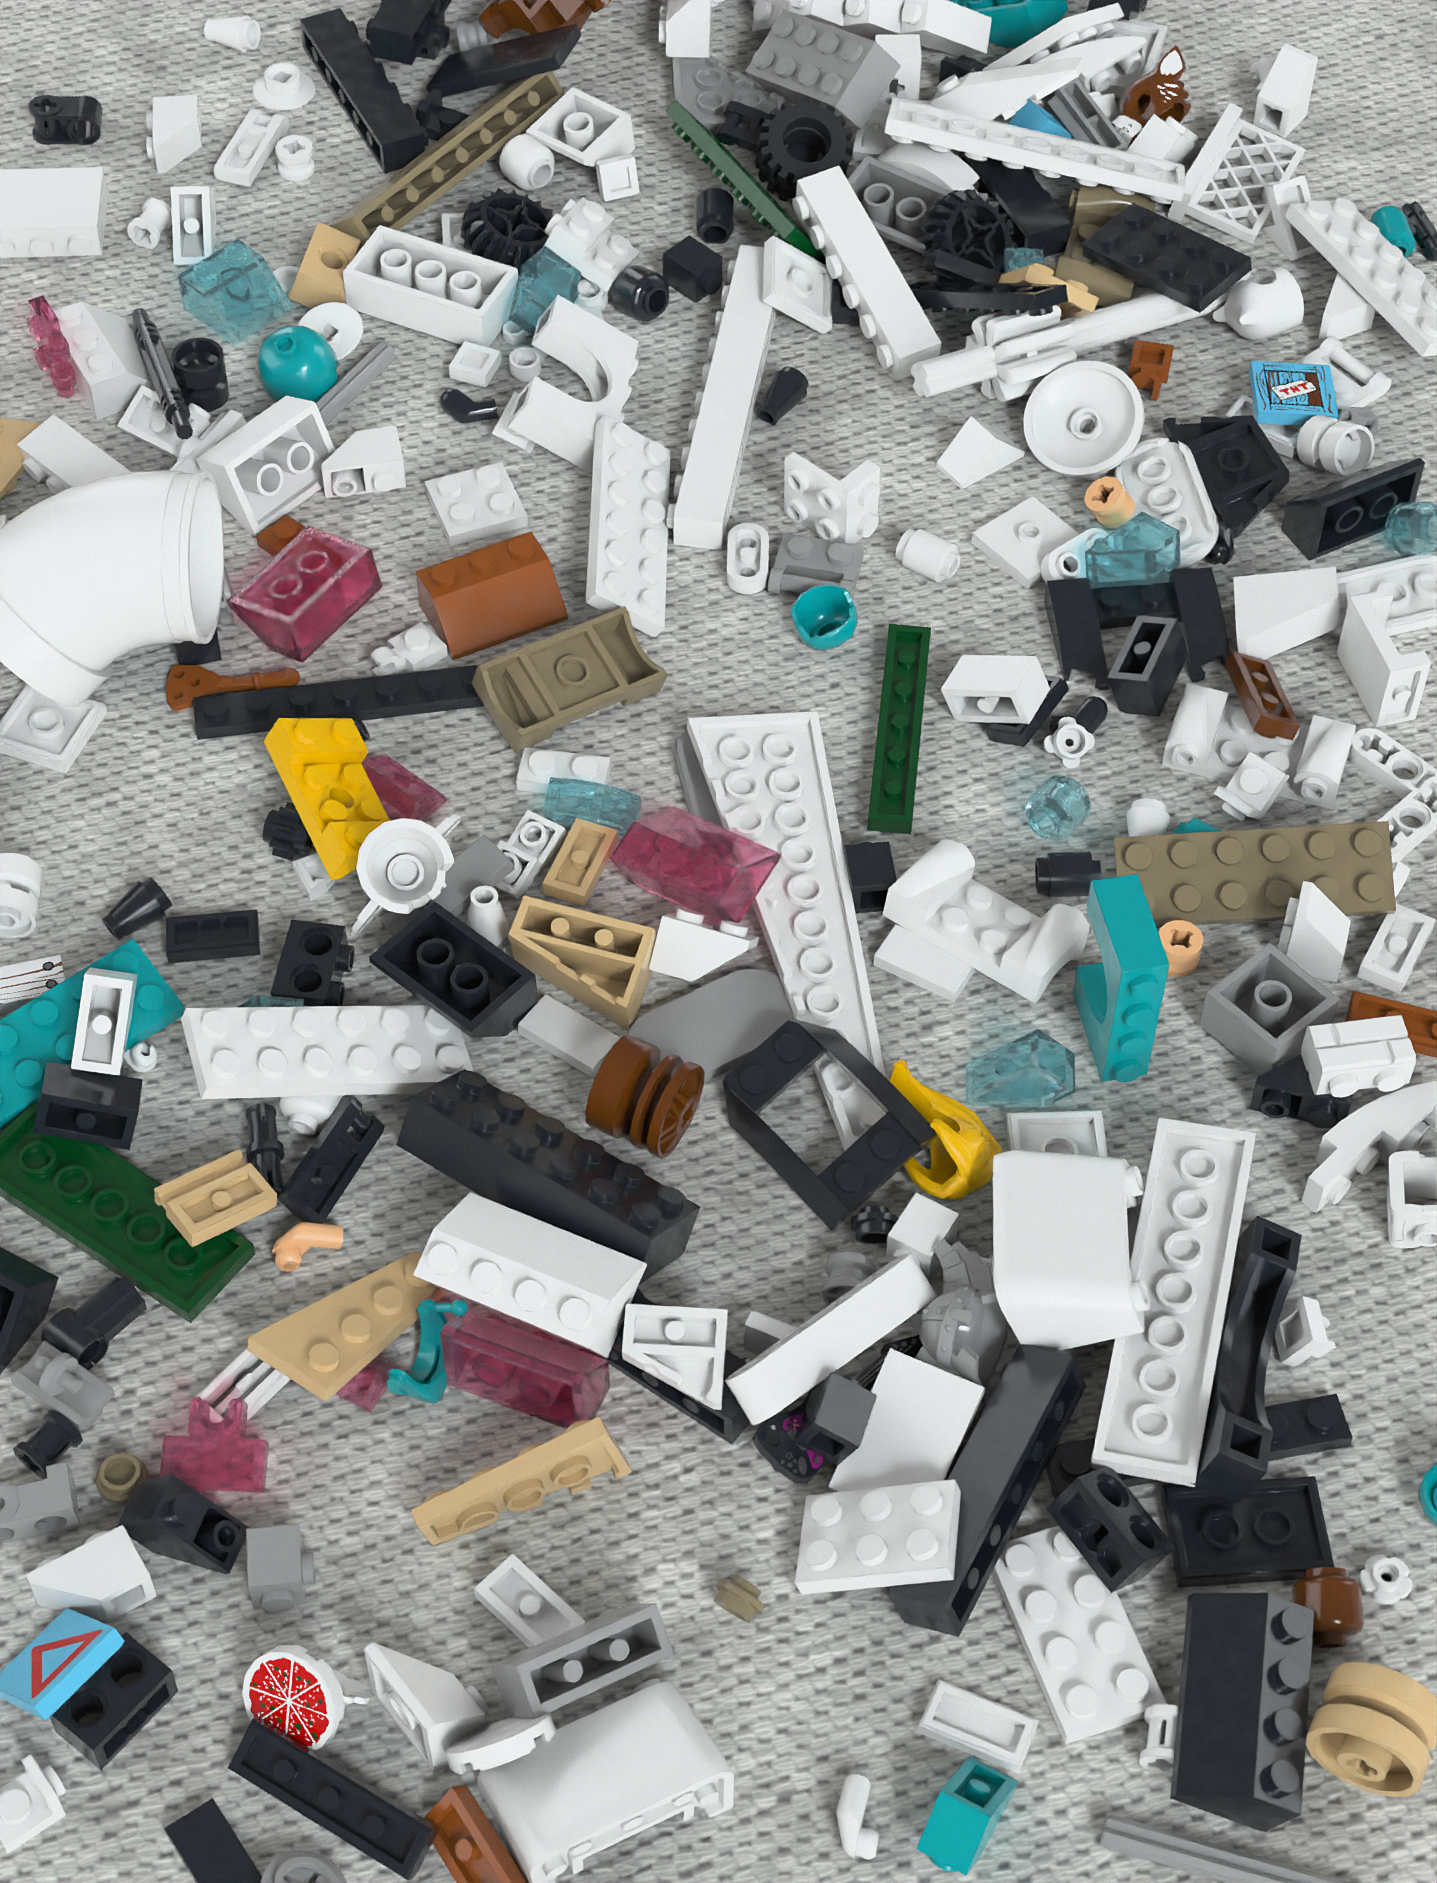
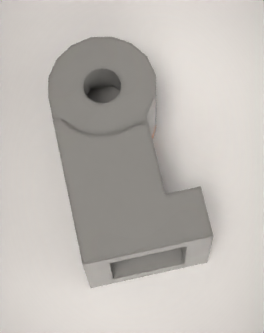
[0,1462,81,1543]

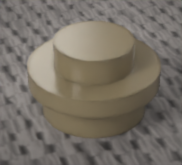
[95,1453,149,1504]
[714,1575,765,1623]

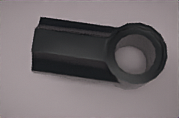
[41,1276,147,1371]

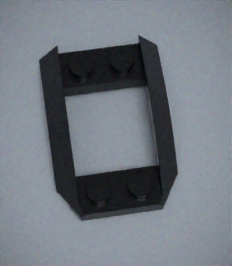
[722,1018,938,1231]

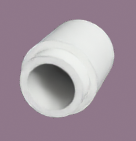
[896,529,960,583]

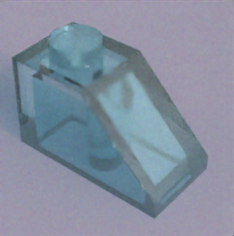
[966,1029,1076,1108]

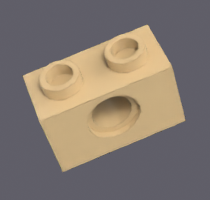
[288,222,361,309]

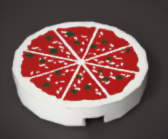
[242,1645,345,1751]

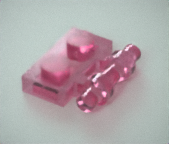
[27,295,77,398]

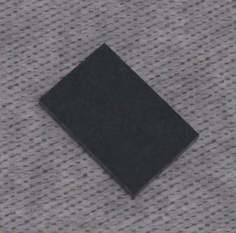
[1161,1476,1334,1588]

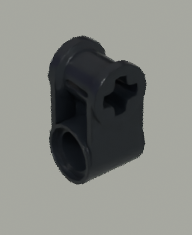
[29,95,103,145]

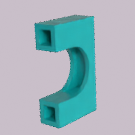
[1073,874,1169,1082]

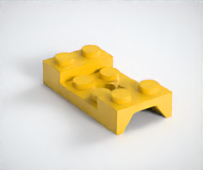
[263,718,390,880]

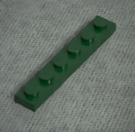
[867,624,931,835]

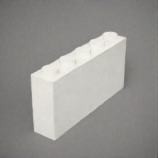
[0,167,108,258]

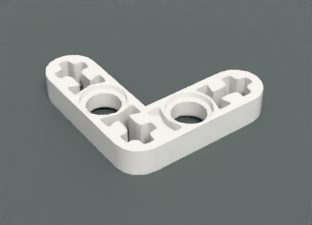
[1348,728,1437,863]

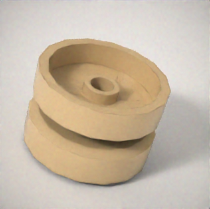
[1306,1662,1437,1797]

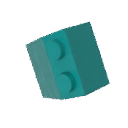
[950,0,1069,49]

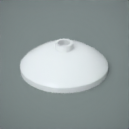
[1023,361,1144,478]

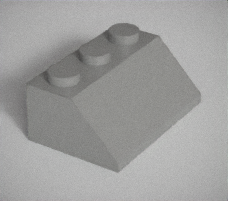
[848,155,952,254]

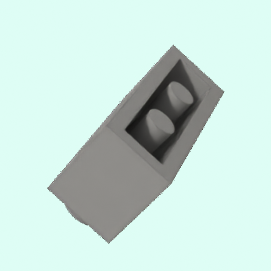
[491,1603,674,1719]

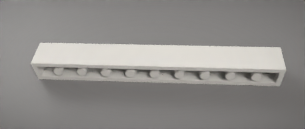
[667,245,778,550]

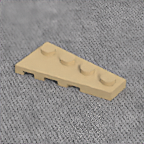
[411,1416,632,1546]

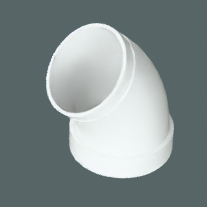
[0,471,224,707]

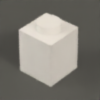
[885,1193,959,1281]

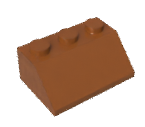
[416,531,568,660]

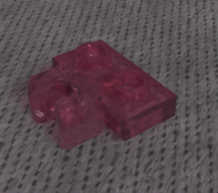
[160,1397,269,1494]

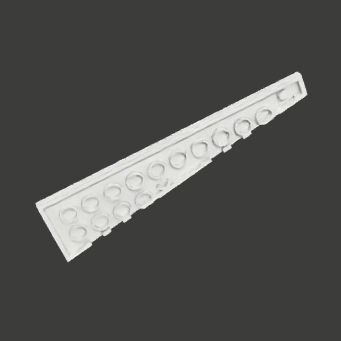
[687,711,886,1151]

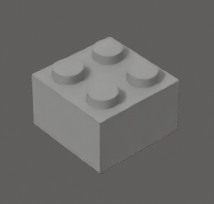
[1199,943,1340,1075]

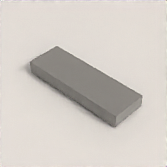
[380,834,515,936]

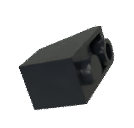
[1250,1054,1353,1129]
[116,1474,250,1574]

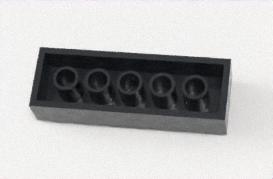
[396,1069,700,1285]

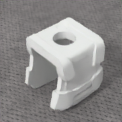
[1386,1150,1437,1248]

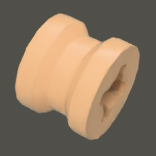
[1084,476,1135,529]
[1159,920,1204,977]

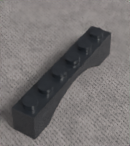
[1191,1216,1302,1503]

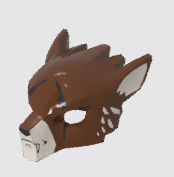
[1112,46,1191,147]

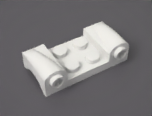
[1162,683,1356,810]
[883,839,1089,1003]

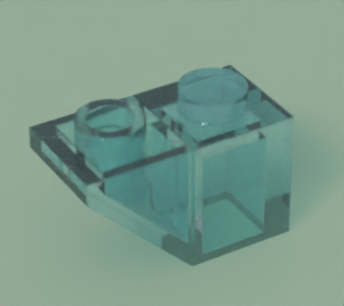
[1085,511,1181,588]

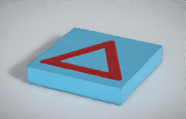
[0,1608,124,1720]

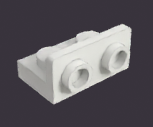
[117,385,211,459]

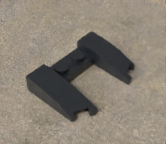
[1044,567,1230,690]

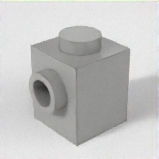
[246,1523,315,1613]

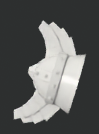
[350,814,461,938]

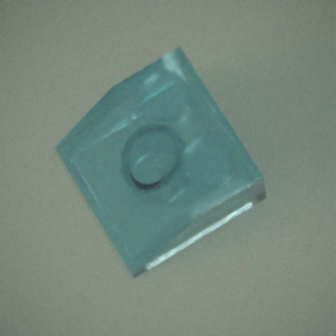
[178,239,293,347]

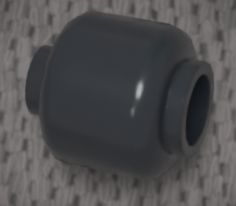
[612,265,669,322]

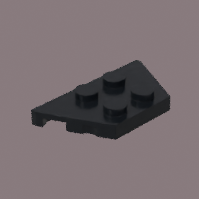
[1163,415,1289,539]

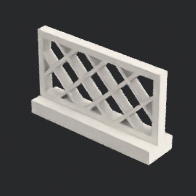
[1167,103,1306,244]

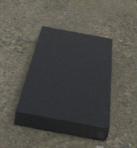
[426,24,581,97]

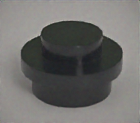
[851,1205,899,1244]

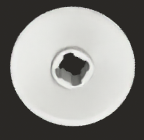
[252,62,316,110]
[298,302,363,361]

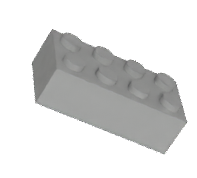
[745,9,901,130]

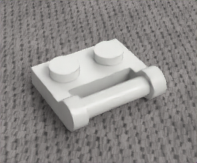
[1295,336,1392,418]

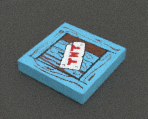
[1249,361,1339,426]

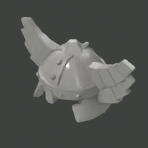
[911,1238,1010,1388]

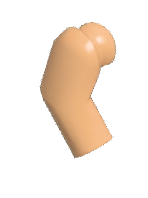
[272,1222,343,1271]

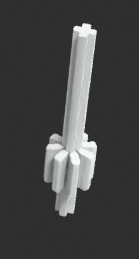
[911,272,1253,402]

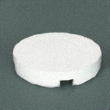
[445,1712,556,1774]

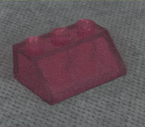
[227,526,382,663]
[609,806,781,925]
[440,1311,610,1429]

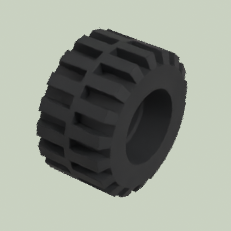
[755,98,853,202]

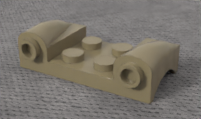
[1050,184,1156,308]
[472,606,668,753]

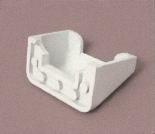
[993,1150,1150,1351]
[477,1678,734,1883]

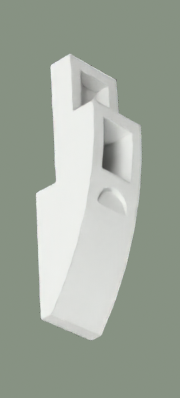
[1010,36,1147,119]
[1301,1081,1437,1213]

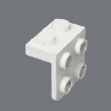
[784,452,880,545]

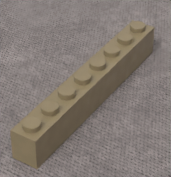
[329,71,565,255]

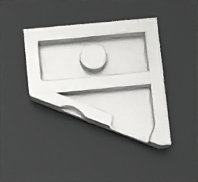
[622,1304,728,1410]

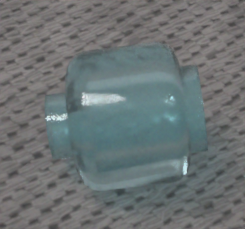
[1385,501,1437,555]
[1025,775,1091,841]

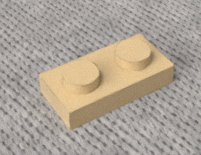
[542,818,618,907]

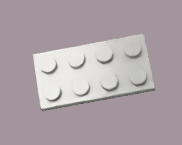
[992,1525,1167,1744]

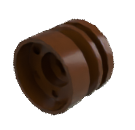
[585,1035,705,1159]

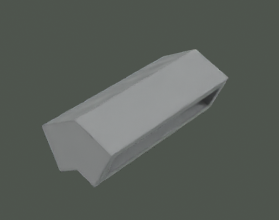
[1048,78,1128,152]

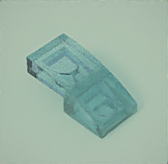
[542,777,642,836]

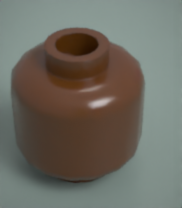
[1292,1567,1364,1648]

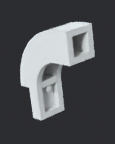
[876,141,980,194]

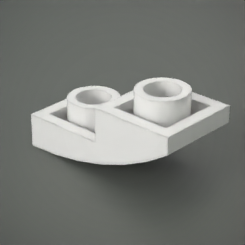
[493,810,568,899]

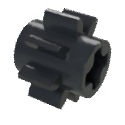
[263,802,313,861]

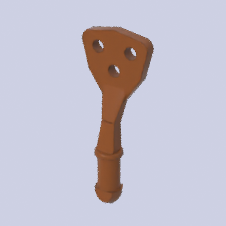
[165,665,301,711]

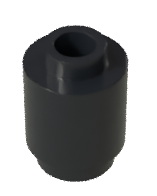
[696,188,734,244]
[1035,851,1101,898]

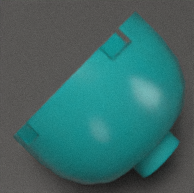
[257,325,338,403]

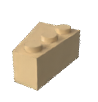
[509,895,656,1032]

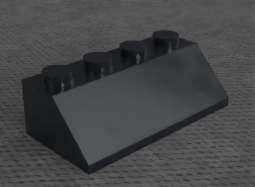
[1170,1593,1314,1832]

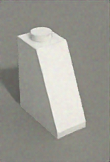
[1233,567,1348,660]

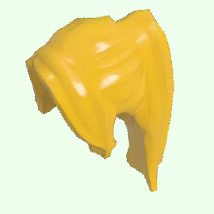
[889,1060,1002,1200]

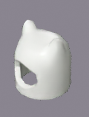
[1212,267,1304,341]

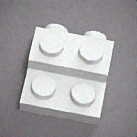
[543,197,640,292]

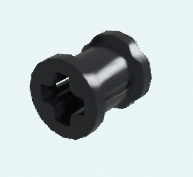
[13,1410,83,1479]

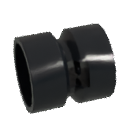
[172,337,229,412]

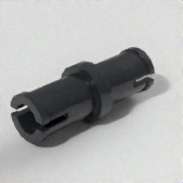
[245,1104,285,1197]

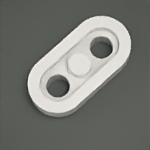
[727,523,769,594]
[1040,528,1116,584]

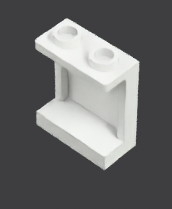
[1336,589,1431,727]

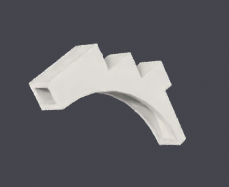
[752,0,992,57]

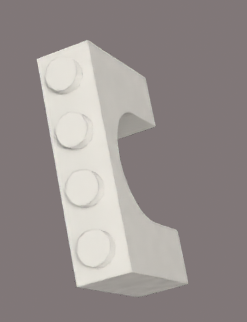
[508,295,639,472]

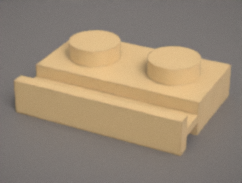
[154,1149,277,1247]

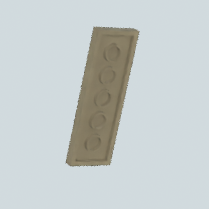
[1113,821,1396,927]

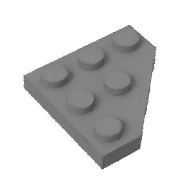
[672,55,785,136]

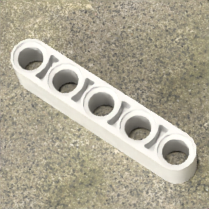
[725,1252,937,1425]

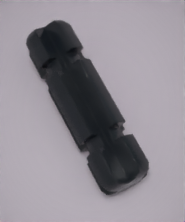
[1402,201,1437,262]

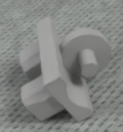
[10,1341,115,1432]

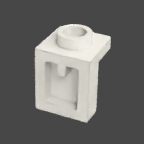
[1214,751,1290,821]
[0,1754,66,1854]

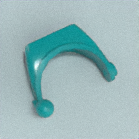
[386,1299,468,1404]

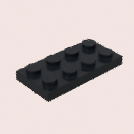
[1081,202,1252,313]

